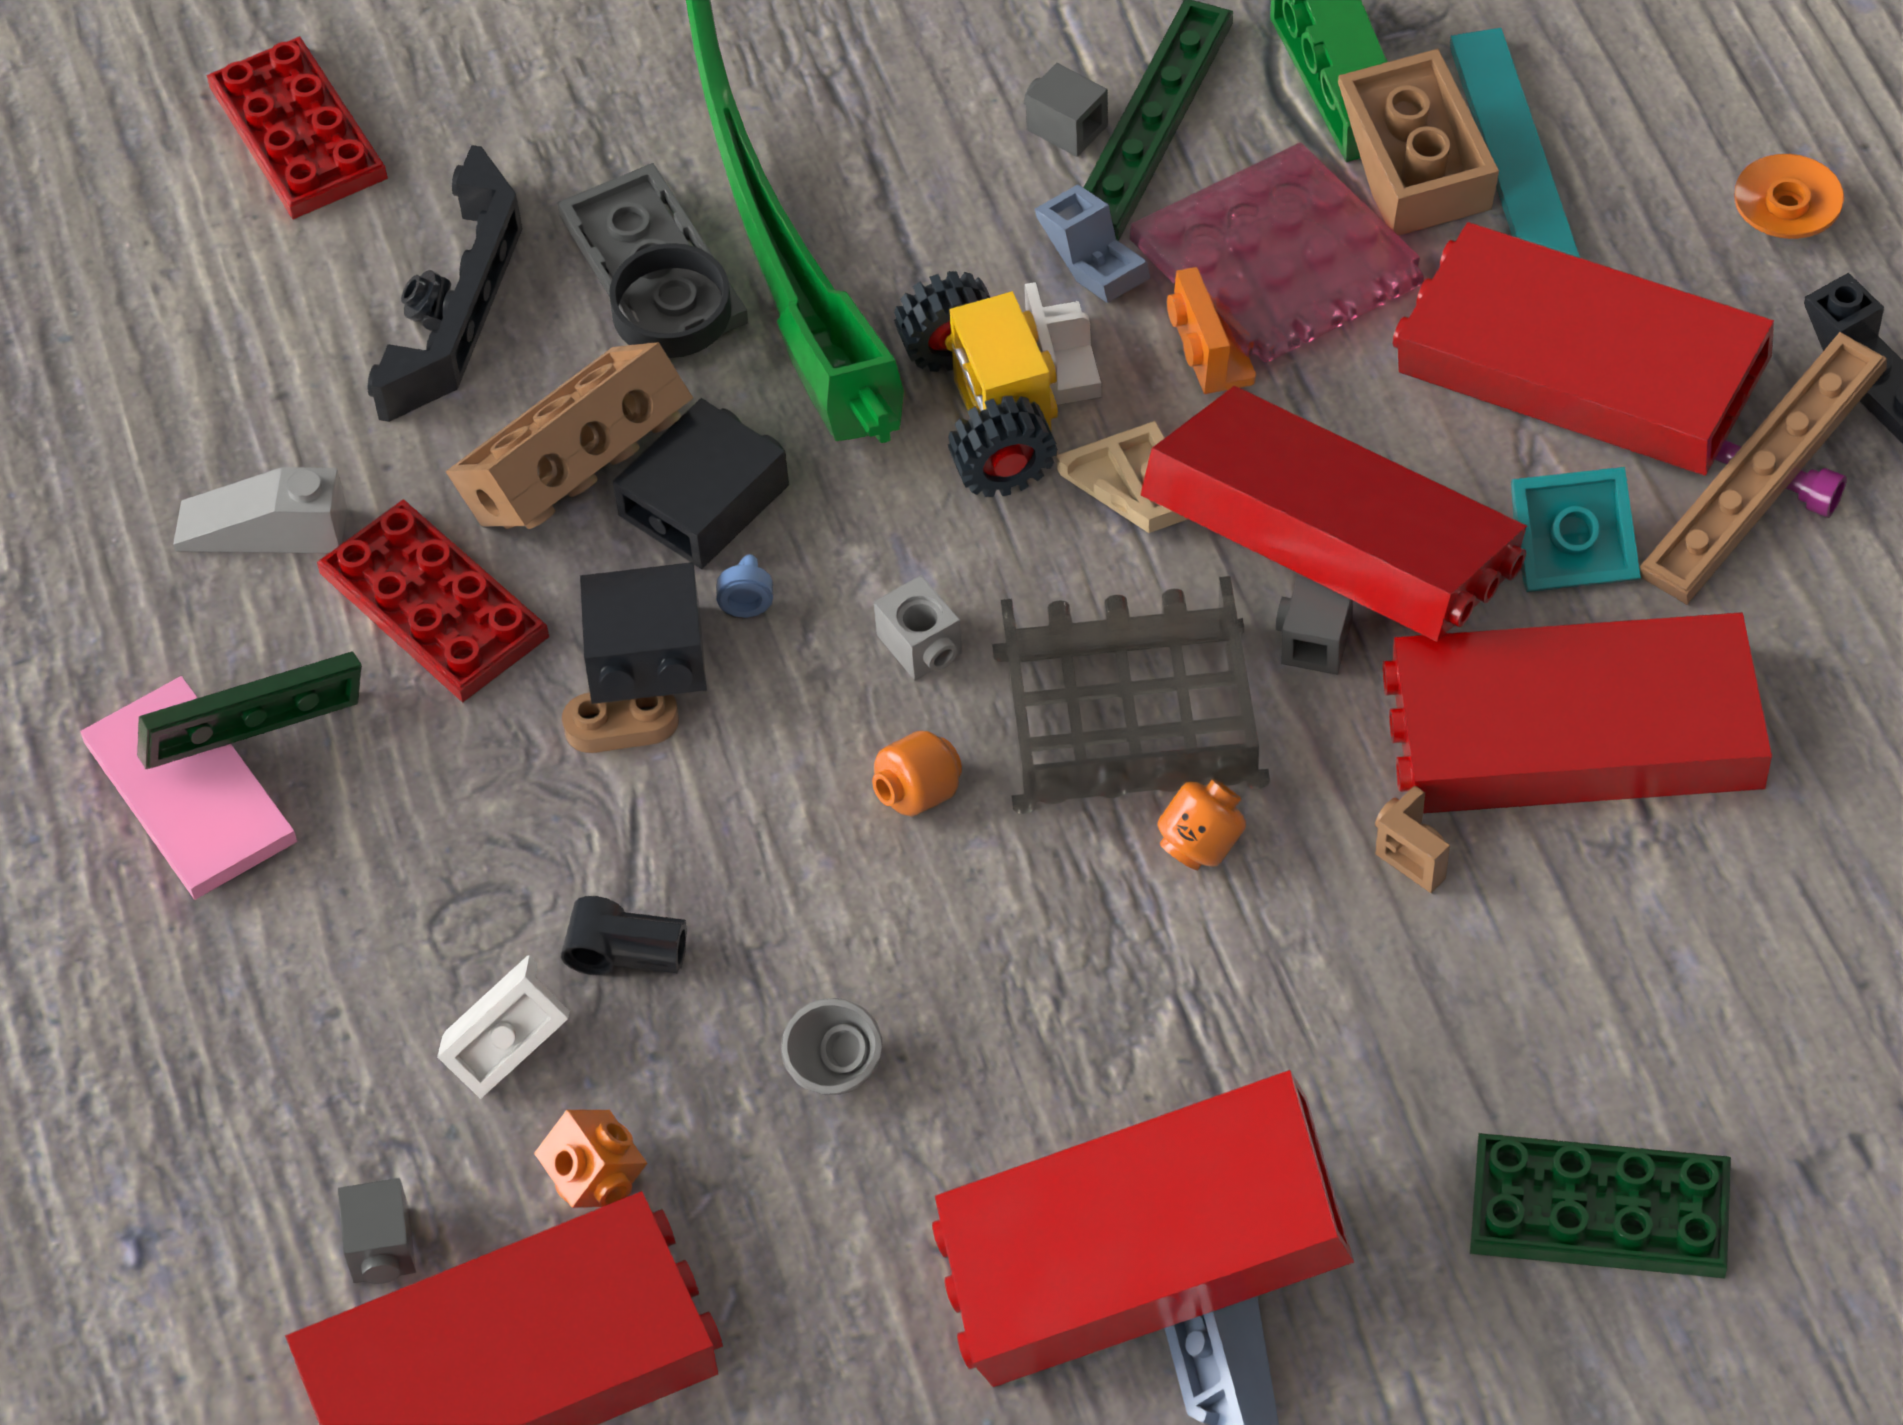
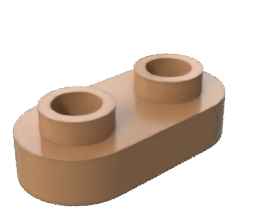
[562,692,679,753]

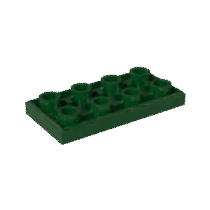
[1470,1133,1731,1279]

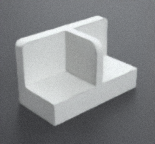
[1024,282,1101,405]
[437,955,570,1099]

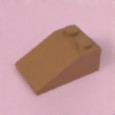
[1338,49,1499,237]

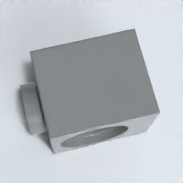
[874,575,962,681]

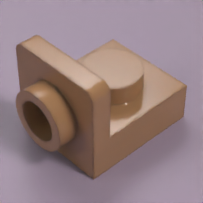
[1375,786,1450,893]

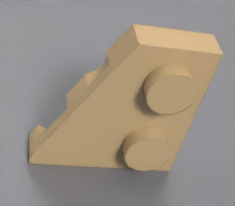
[1056,421,1188,533]

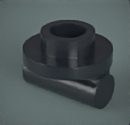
[401,270,451,331]

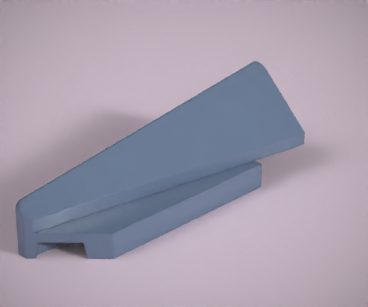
[1165,1296,1279,1425]

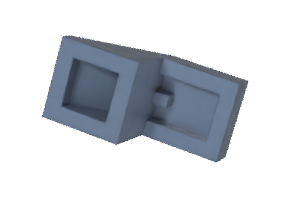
[1035,184,1151,303]

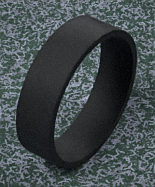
[609,243,731,358]

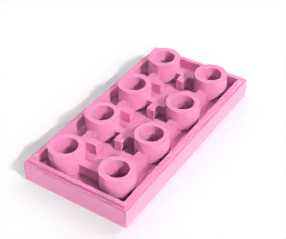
[80,676,297,900]

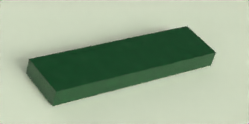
[137,651,362,770]

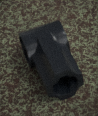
[561,896,687,975]

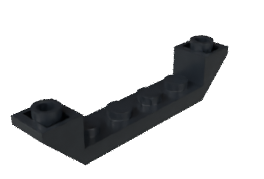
[367,145,523,422]
[1804,272,1903,444]

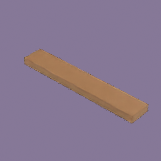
[1640,332,1887,605]

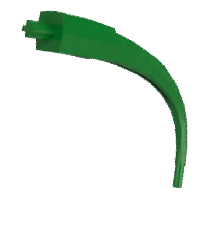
[686,0,904,443]

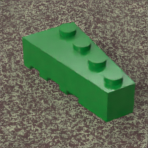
[1270,0,1388,162]

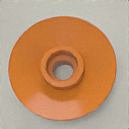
[1734,154,1844,239]

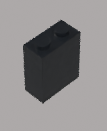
[613,398,789,569]
[580,562,707,704]

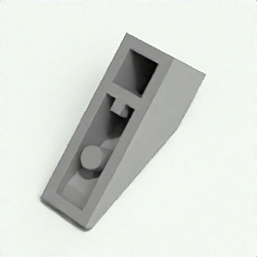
[173,467,348,553]

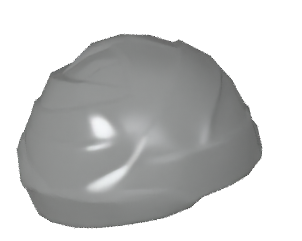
[781,998,882,1095]

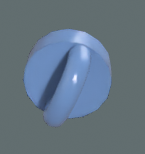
[716,554,773,618]

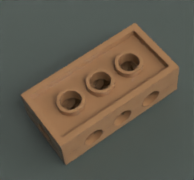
[445,342,693,529]

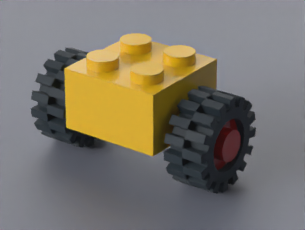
[894,271,1058,497]

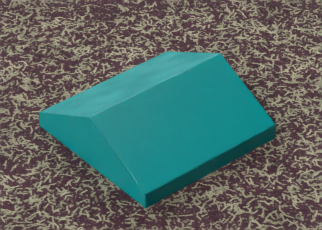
[1511,467,1641,592]

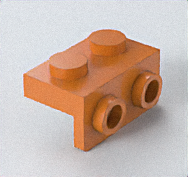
[1167,267,1256,394]

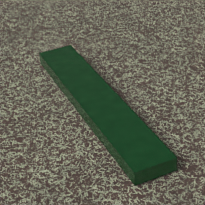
[1083,0,1233,241]

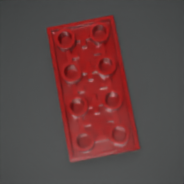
[206,36,388,219]
[317,499,550,703]

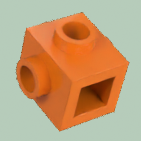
[534,1110,648,1208]

